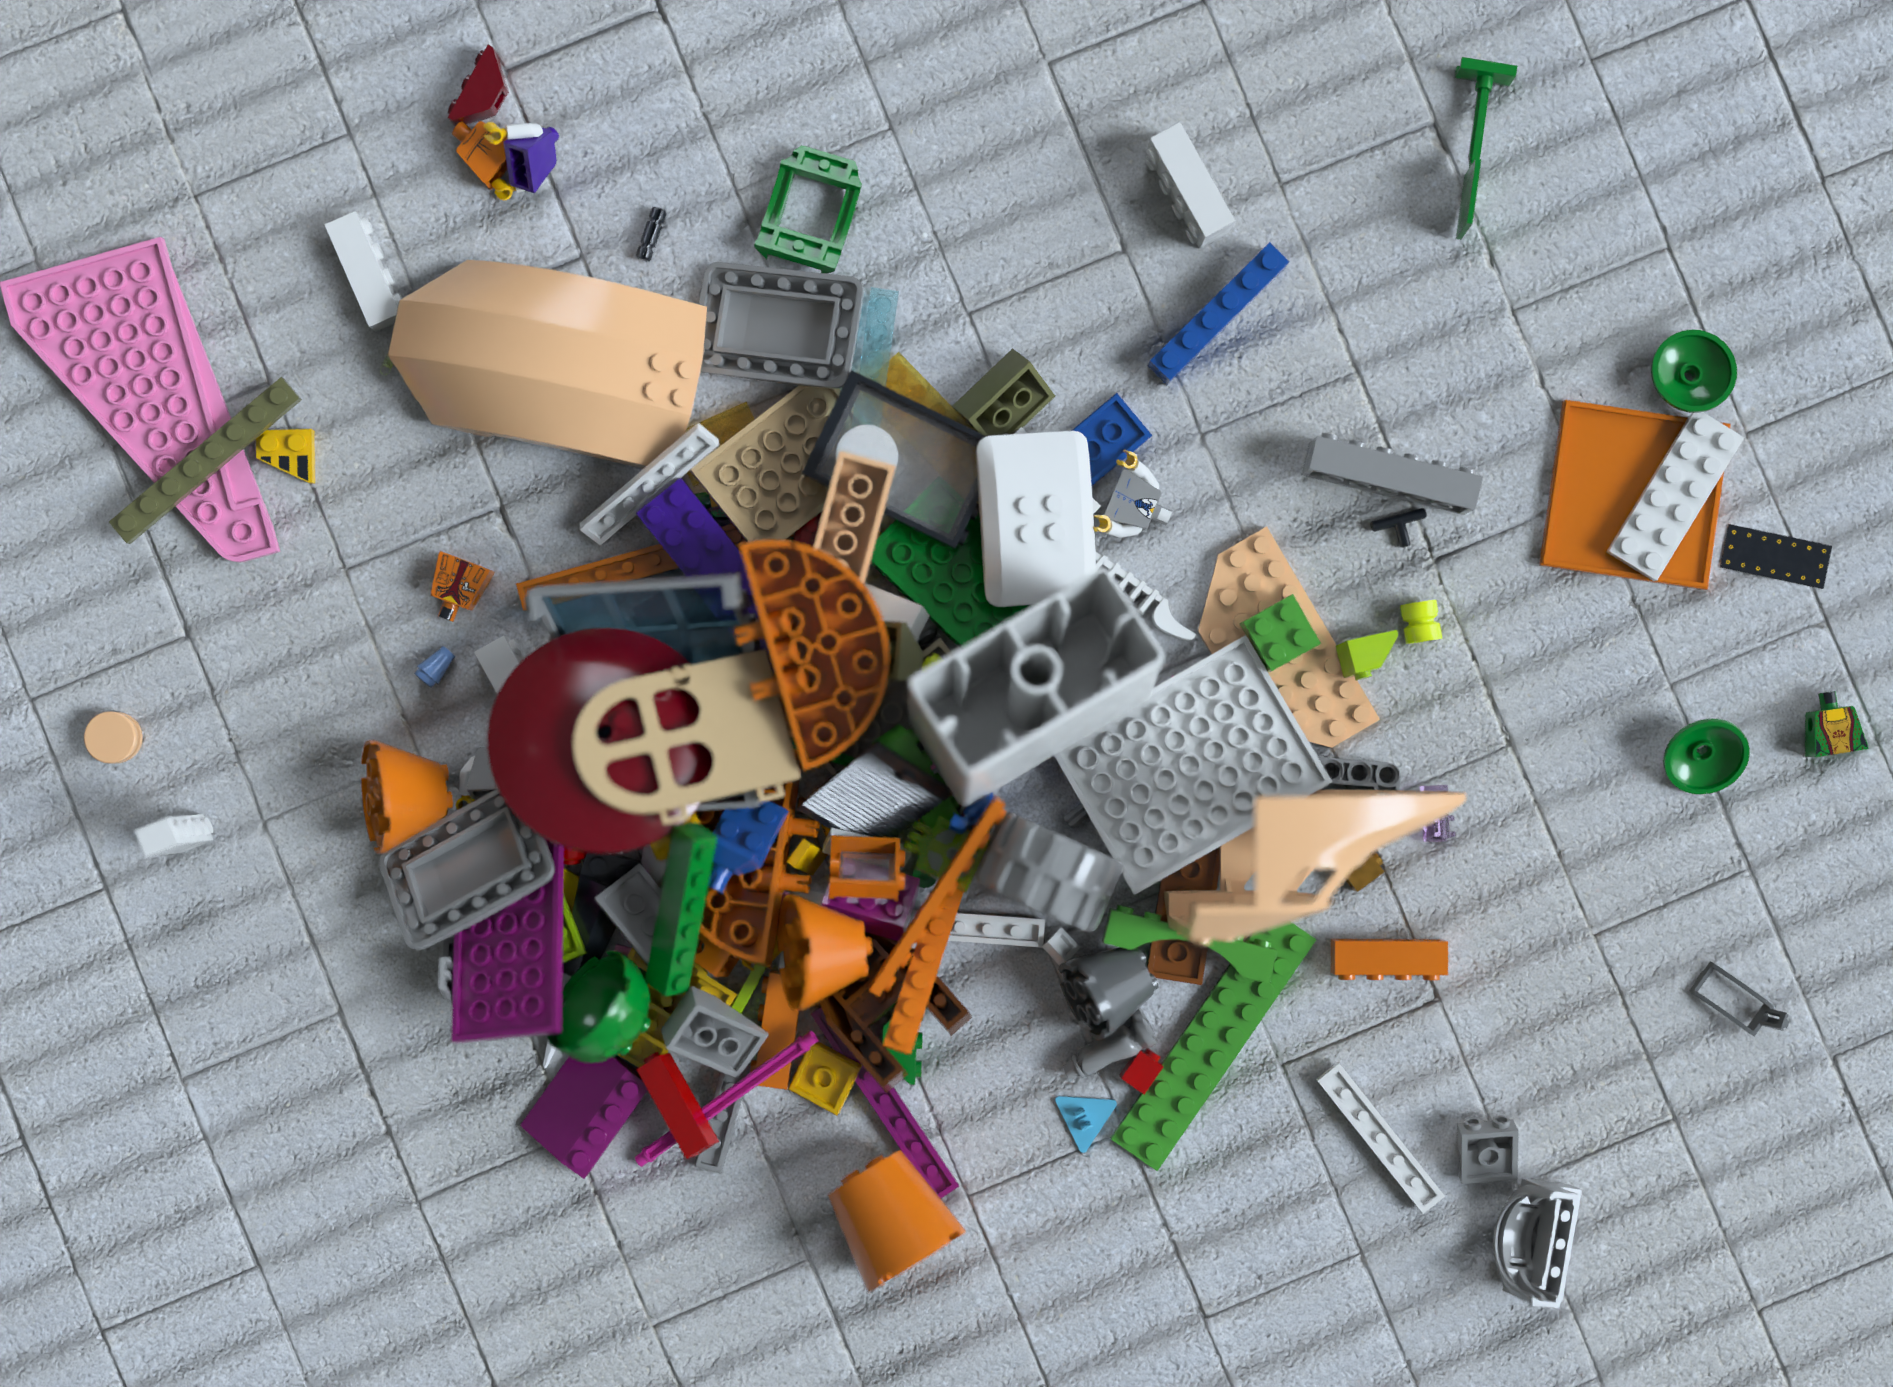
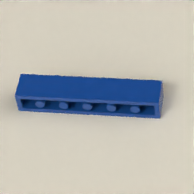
[1148,242,1289,385]

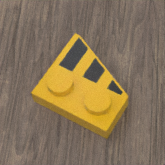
[256,429,315,484]

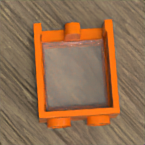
[829,835,905,902]

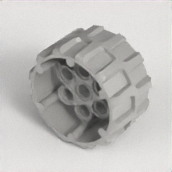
[976,812,1123,932]

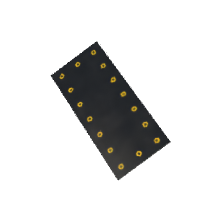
[1720,524,1832,589]

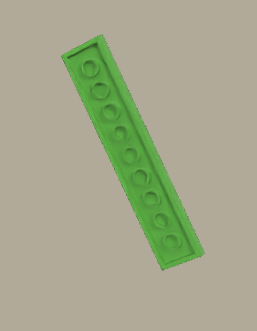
[1110,922,1317,1171]

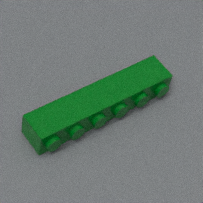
[645,822,717,997]

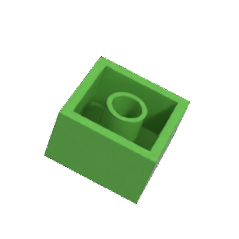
[1240,594,1321,672]

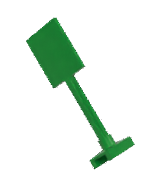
[1454,57,1517,240]

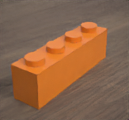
[1331,939,1448,980]
[750,970,799,1090]

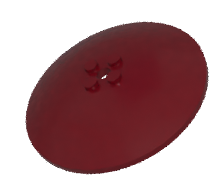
[487,628,713,854]

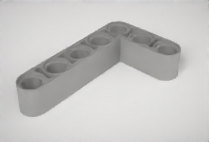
[1318,757,1401,790]

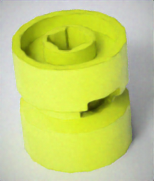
[1400,600,1442,644]

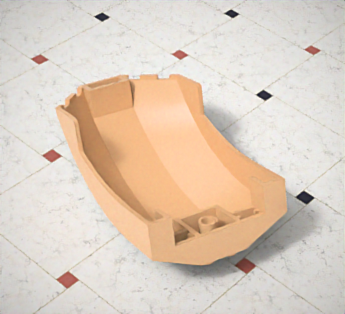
[388,260,707,469]

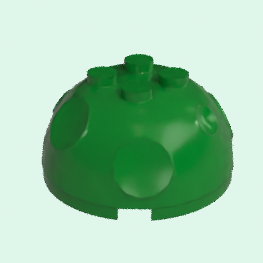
[547,950,651,1062]

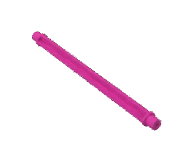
[635,1031,818,1167]

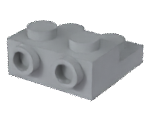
[1457,1115,1519,1184]

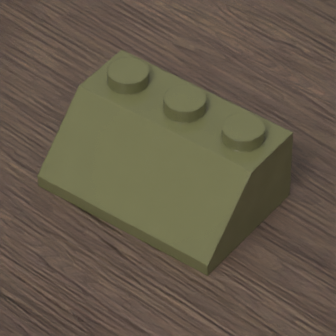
[952,348,1055,436]
[884,621,923,681]

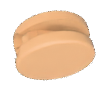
[84,711,143,763]

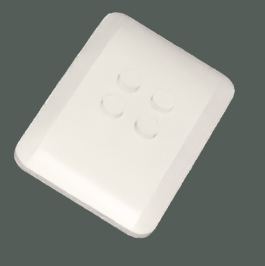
[976,431,1096,607]

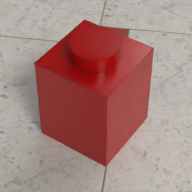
[1119,1048,1163,1095]

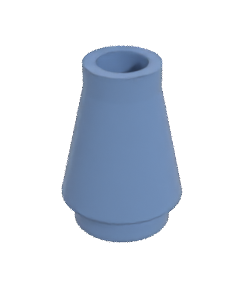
[414,646,455,688]

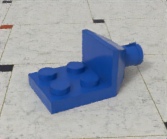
[708,792,789,893]

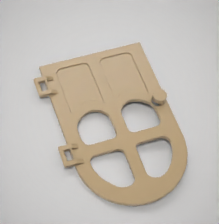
[573,649,801,825]

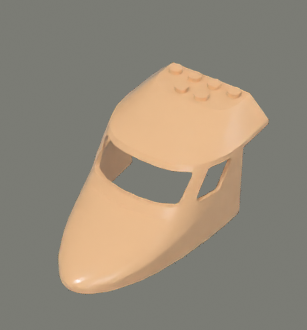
[1164,789,1466,945]

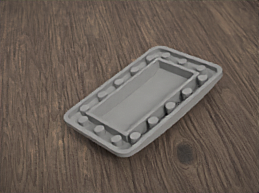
[699,262,864,389]
[379,788,554,950]

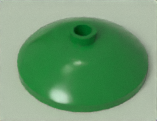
[1651,330,1737,413]
[1663,718,1750,794]

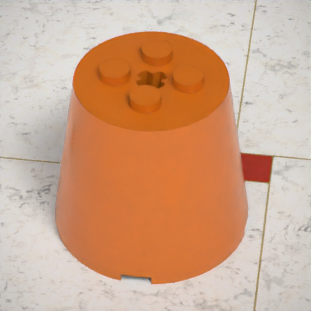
[828,1150,966,1293]

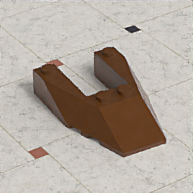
[818,932,972,1093]

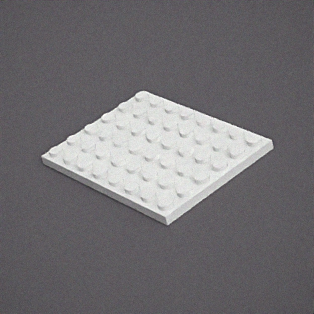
[1054,635,1332,895]

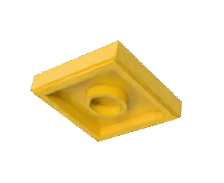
[788,1042,862,1116]

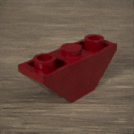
[447,44,509,126]

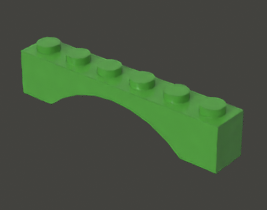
[1102,905,1278,984]

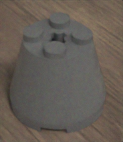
[1058,947,1159,1040]

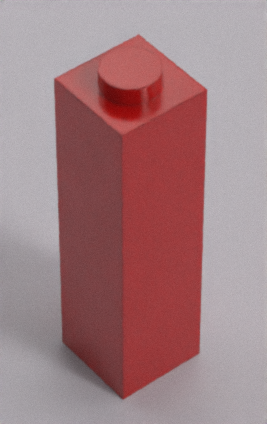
[637,1052,719,1159]

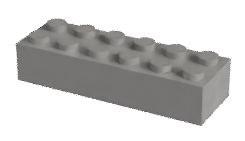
[1301,433,1483,515]

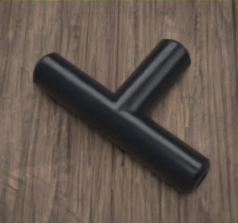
[1370,508,1427,548]

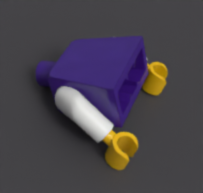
[483,122,559,201]

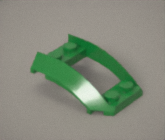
[754,145,862,274]

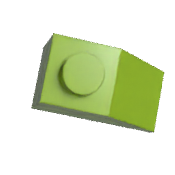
[1336,630,1398,681]

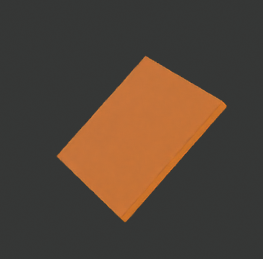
[1539,400,1731,590]

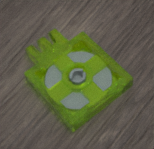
[903,816,990,893]

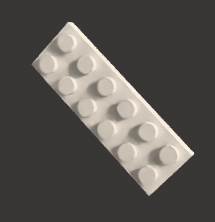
[1606,412,1745,581]

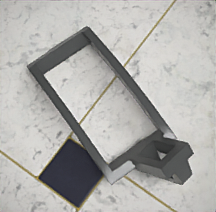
[1689,961,1789,1037]

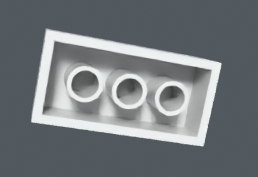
[1145,122,1235,249]

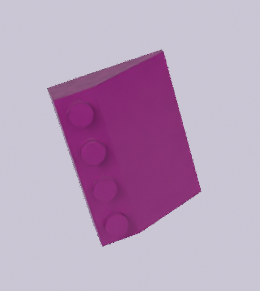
[520,1055,648,1179]

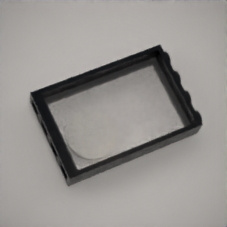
[801,370,987,549]

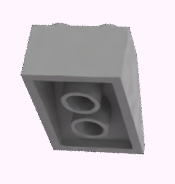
[661,986,768,1078]

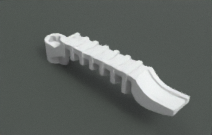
[1095,550,1196,641]

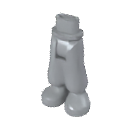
[1063,1008,1158,1081]

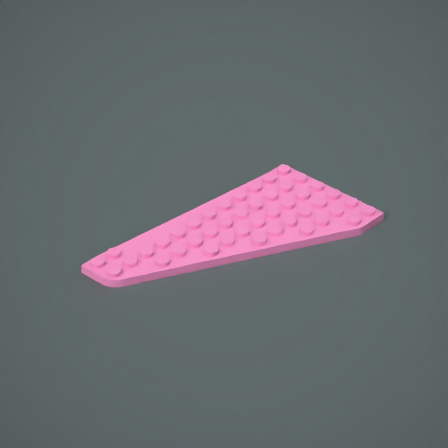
[0,237,280,562]

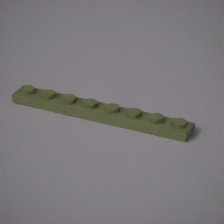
[109,377,302,544]

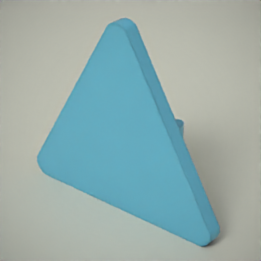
[1055,1096,1117,1153]

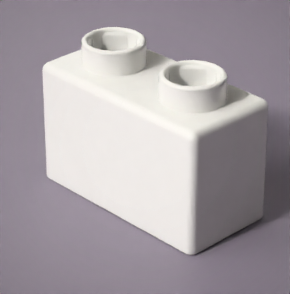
[908,568,1164,806]

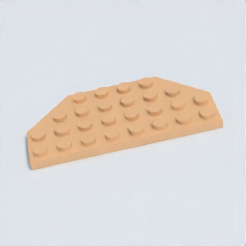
[1198,526,1380,748]

